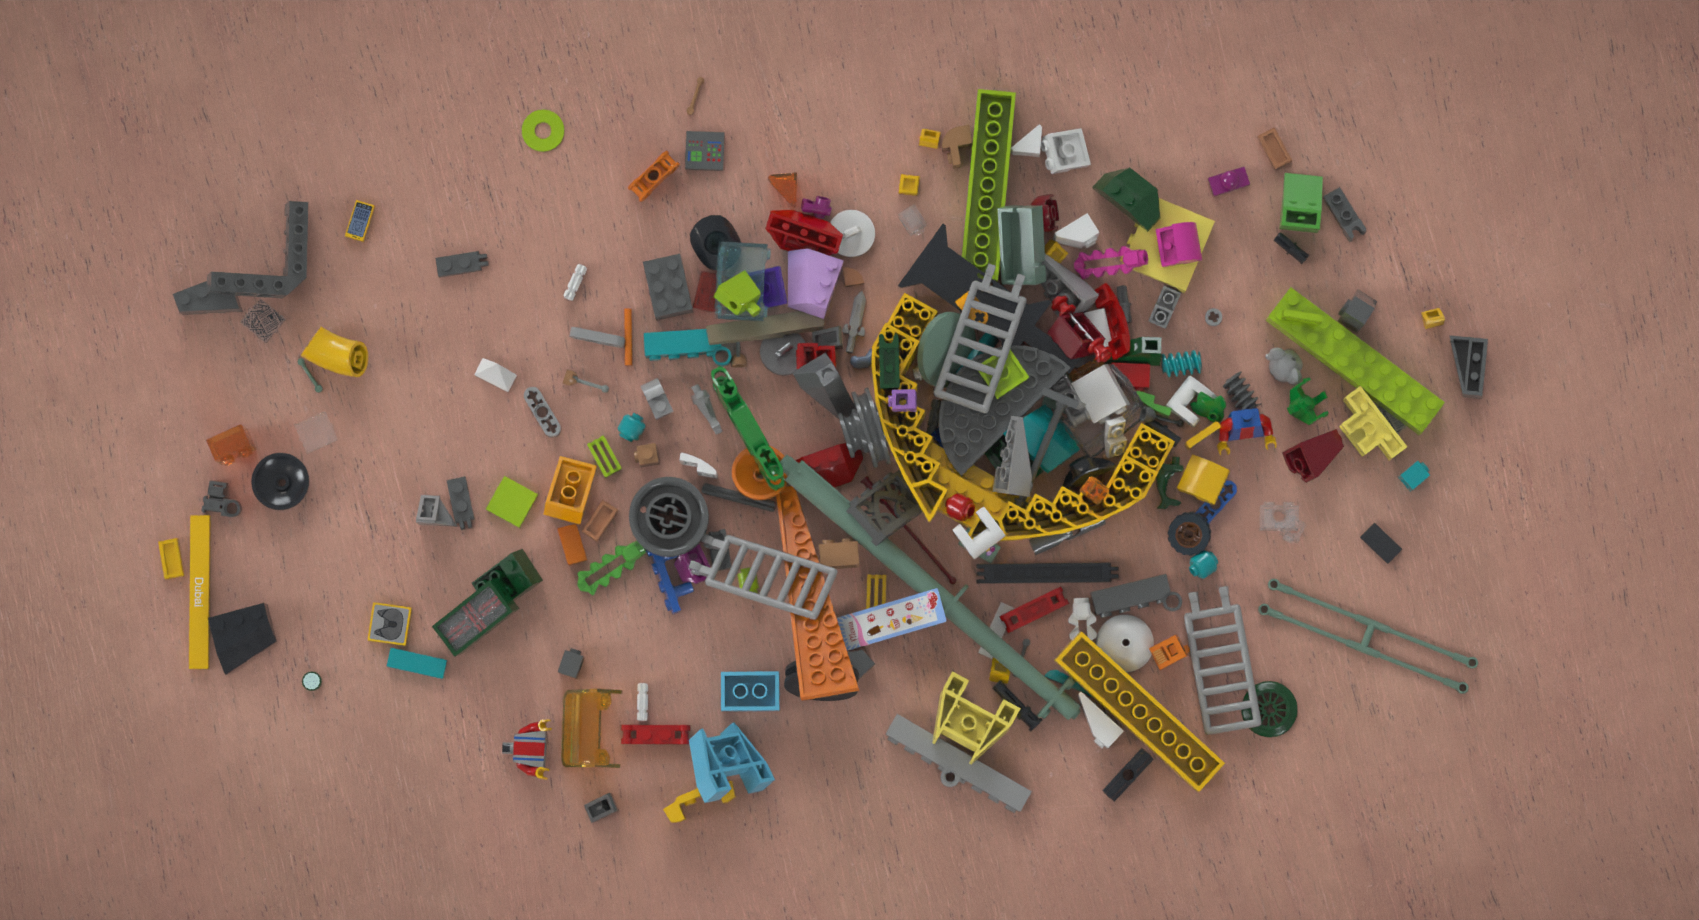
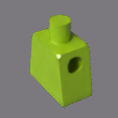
[714,270,761,317]

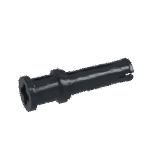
[992,680,1043,732]

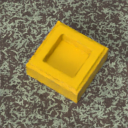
[898,174,920,196]

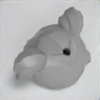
[1265,347,1303,386]

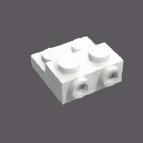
[1041,128,1091,174]

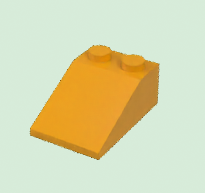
[543,456,597,524]

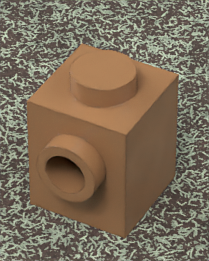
[634,443,660,467]

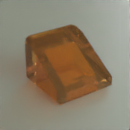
[1079,476,1110,505]

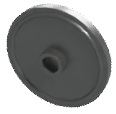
[760,333,805,376]

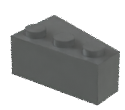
[173,281,243,315]
[1338,289,1377,333]
[1449,335,1488,399]

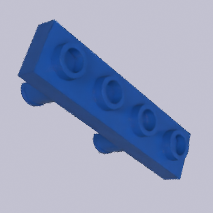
[646,550,694,615]

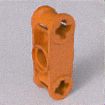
[628,151,680,202]

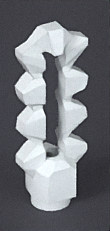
[1068,598,1097,640]

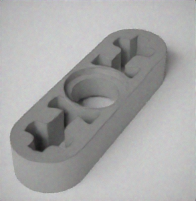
[569,327,625,348]
[524,387,561,438]

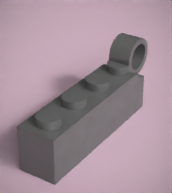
[1090,574,1182,618]

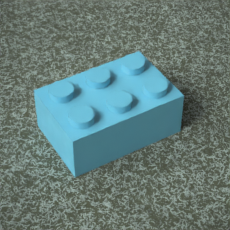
[721,671,780,712]

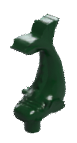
[1156,456,1184,509]

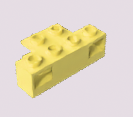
[1339,386,1407,461]

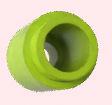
[737,567,759,594]

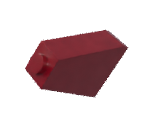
[1282,429,1344,483]

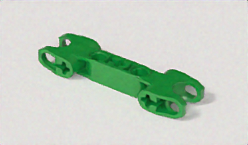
[711,366,785,491]

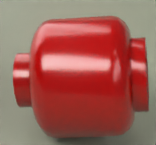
[945,493,975,521]

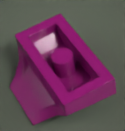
[674,544,711,584]

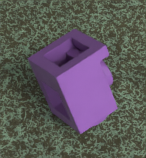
[888,389,917,412]

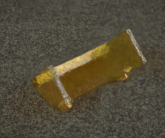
[561,689,622,768]

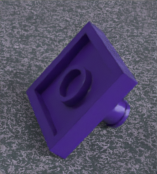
[748,266,788,310]

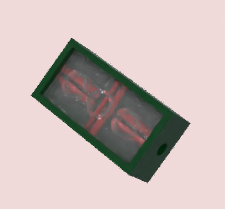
[432,578,520,657]

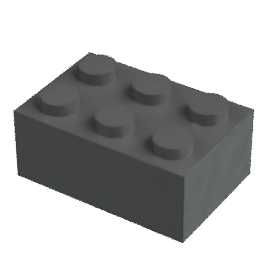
[643,254,693,321]

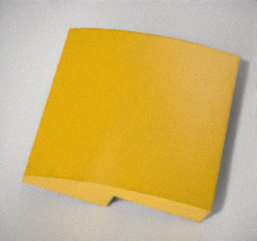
[1177,454,1230,505]

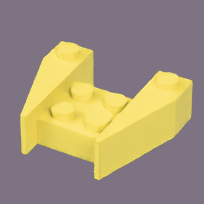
[932,671,1021,765]

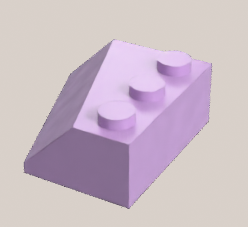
[788,248,844,319]

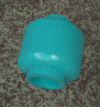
[617,413,646,442]
[1189,550,1218,579]

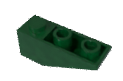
[1103,337,1162,366]

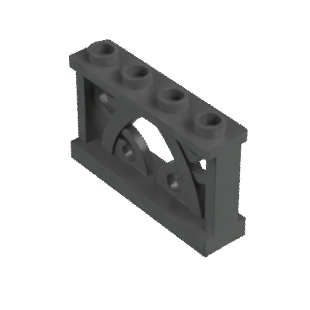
[846,470,922,546]

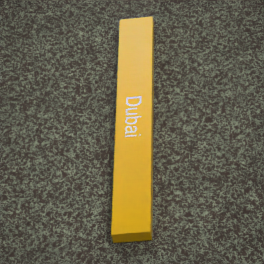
[189,515,211,669]

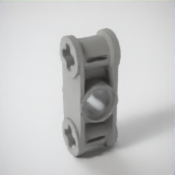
[1051,375,1091,429]

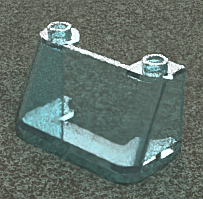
[714,242,771,321]

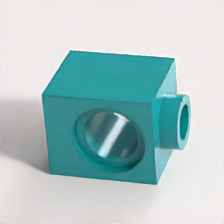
[1398,461,1430,492]

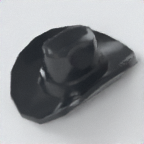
[690,215,742,271]
[1063,455,1116,490]

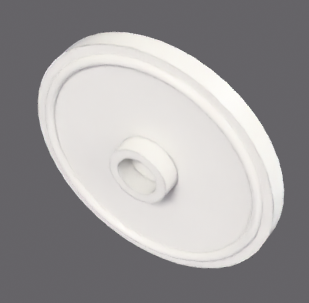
[830,210,875,257]

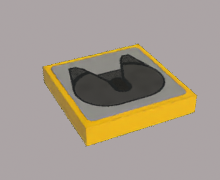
[368,602,412,646]

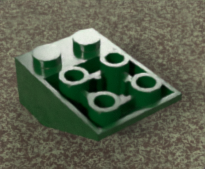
[472,549,543,601]

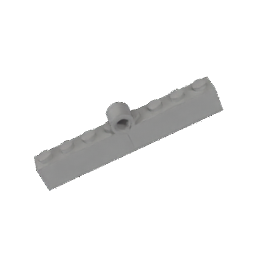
[885,714,1032,813]

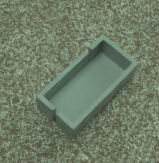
[998,205,1046,285]

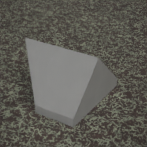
[416,495,458,527]

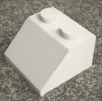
[1053,213,1100,249]

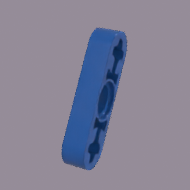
[1195,481,1237,523]

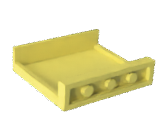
[1120,198,1215,294]

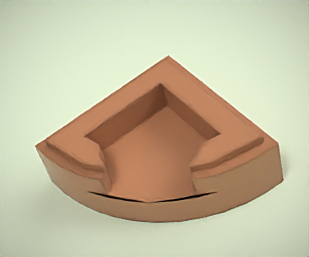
[842,267,864,287]

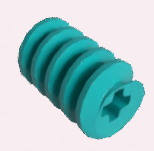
[1161,350,1202,378]

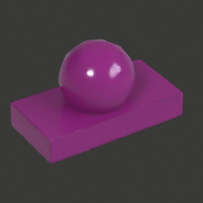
[1208,167,1250,197]

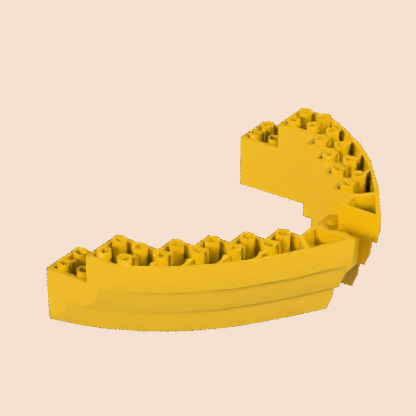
[872,293,1175,541]

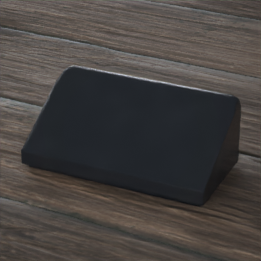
[1360,523,1402,564]

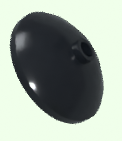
[251,453,310,510]

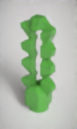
[577,540,646,596]

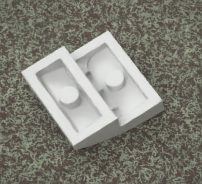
[679,453,718,479]

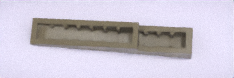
[706,311,824,345]

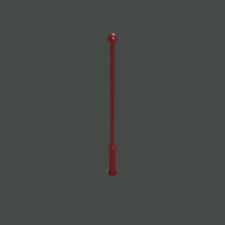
[860,476,957,584]

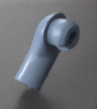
[850,349,872,369]

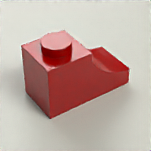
[1111,363,1150,392]

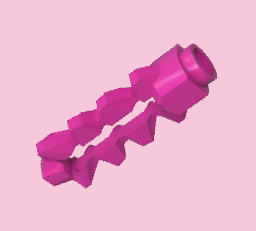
[1074,246,1148,279]

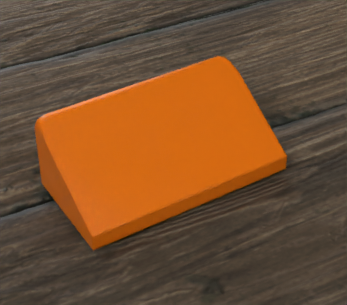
[557,524,587,566]

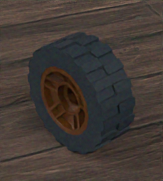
[1168,512,1211,556]

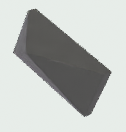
[812,326,843,350]

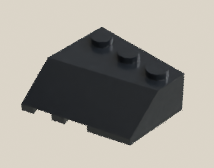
[208,603,277,675]

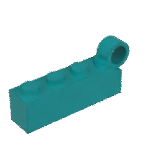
[644,329,732,367]

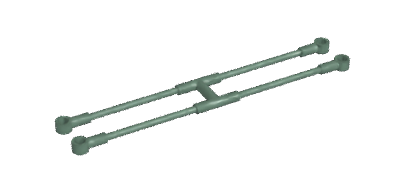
[1258,579,1478,694]

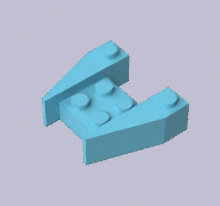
[689,722,775,803]

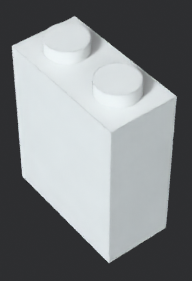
[1071,364,1130,425]

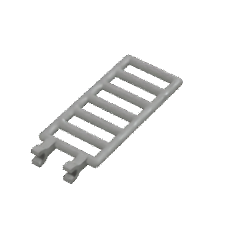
[934,264,1027,413]
[689,534,838,620]
[1184,586,1261,735]

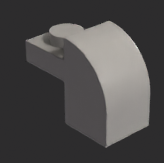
[641,378,673,420]

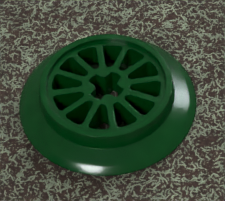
[1241,681,1298,737]

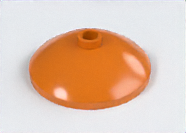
[732,446,788,500]

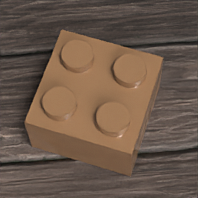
[819,538,859,569]

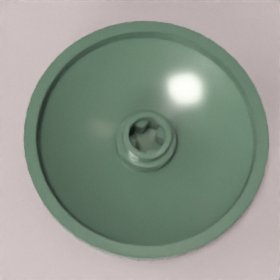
[917,312,976,388]

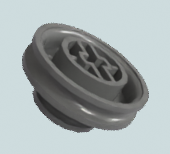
[838,388,891,468]
[629,477,709,557]

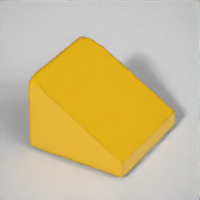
[1044,240,1069,264]
[989,657,1010,684]

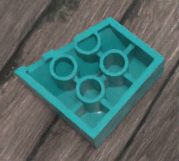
[1003,404,1081,474]

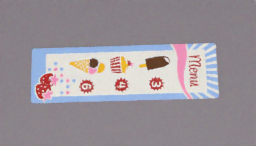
[837,588,947,651]

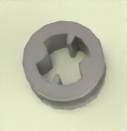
[1205,308,1222,326]

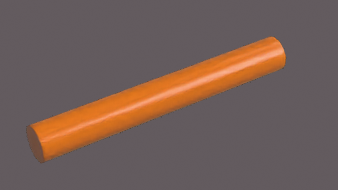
[624,308,633,366]

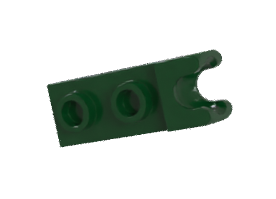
[879,334,900,389]

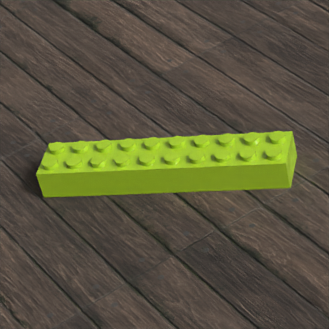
[962,89,1016,283]
[1265,287,1445,435]

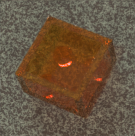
[206,424,256,466]

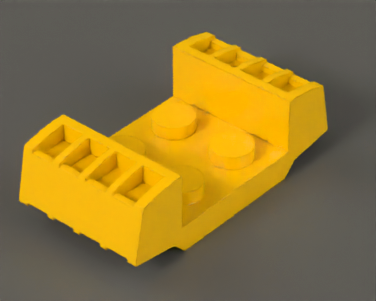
[663,781,736,823]

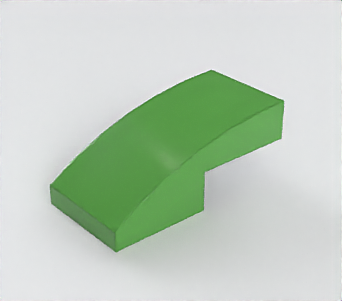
[1134,391,1172,418]

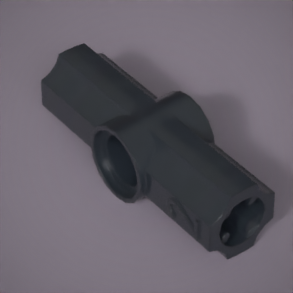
[1102,748,1154,802]

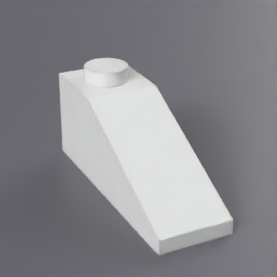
[1077,692,1123,748]

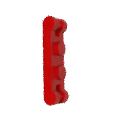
[999,586,1070,634]
[621,725,691,745]

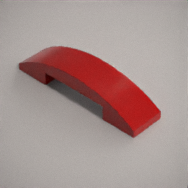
[1095,283,1130,360]

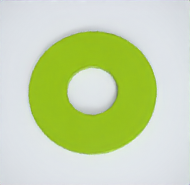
[522,109,564,152]

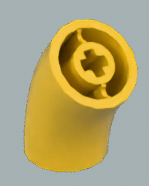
[300,326,368,377]

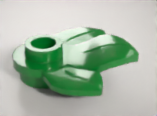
[1190,391,1226,422]

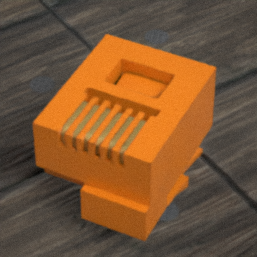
[1149,634,1190,670]

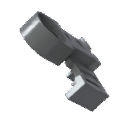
[201,480,242,517]

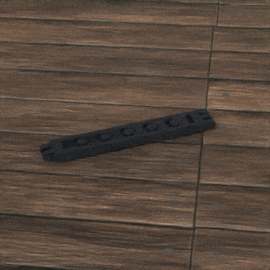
[976,563,1119,584]

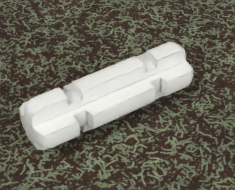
[563,264,587,301]
[637,683,648,721]

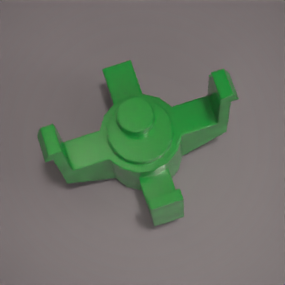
[1287,377,1329,425]

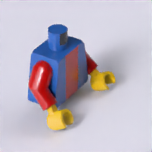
[1217,408,1277,455]

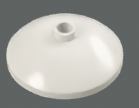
[1096,615,1154,672]

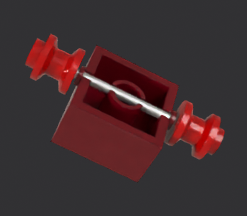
[1047,296,1112,362]

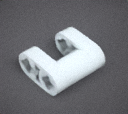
[1165,375,1217,428]
[952,506,1005,559]

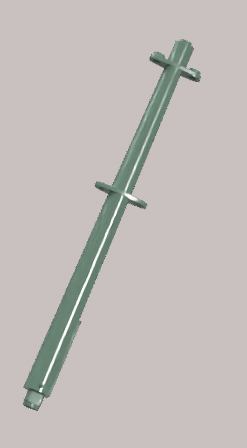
[780,455,1081,720]

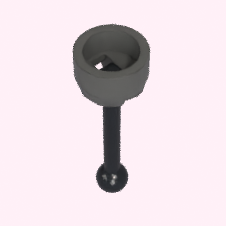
[1140,406,1184,427]

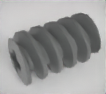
[1223,371,1262,410]

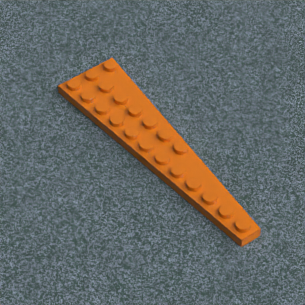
[776,486,860,701]

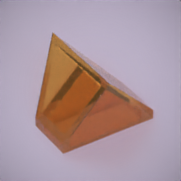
[768,172,798,208]

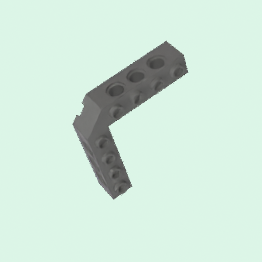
[206,201,308,299]

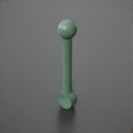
[297,358,323,393]

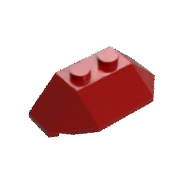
[765,210,843,256]
[795,443,863,488]

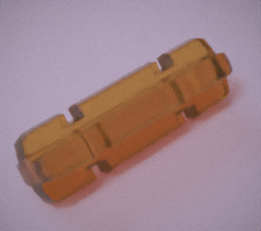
[1069,359,1105,382]

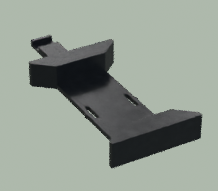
[898,224,1080,374]

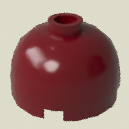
[1030,194,1059,232]

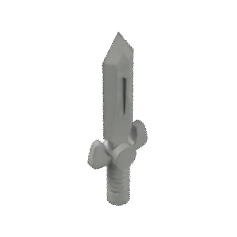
[842,291,866,353]

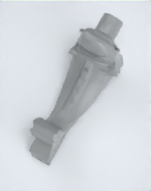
[691,384,723,435]

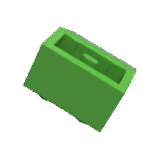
[1279,173,1323,233]

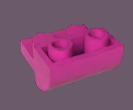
[1156,222,1202,267]

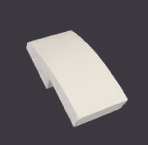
[1104,416,1127,458]

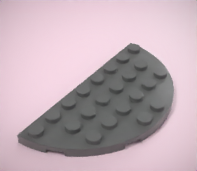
[939,345,1071,477]

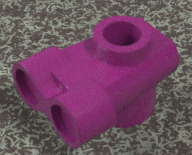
[801,196,832,218]

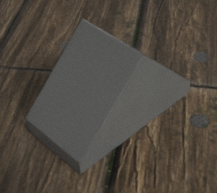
[584,793,619,823]

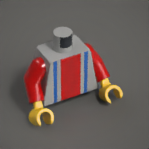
[502,719,552,780]

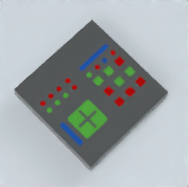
[685,131,725,171]

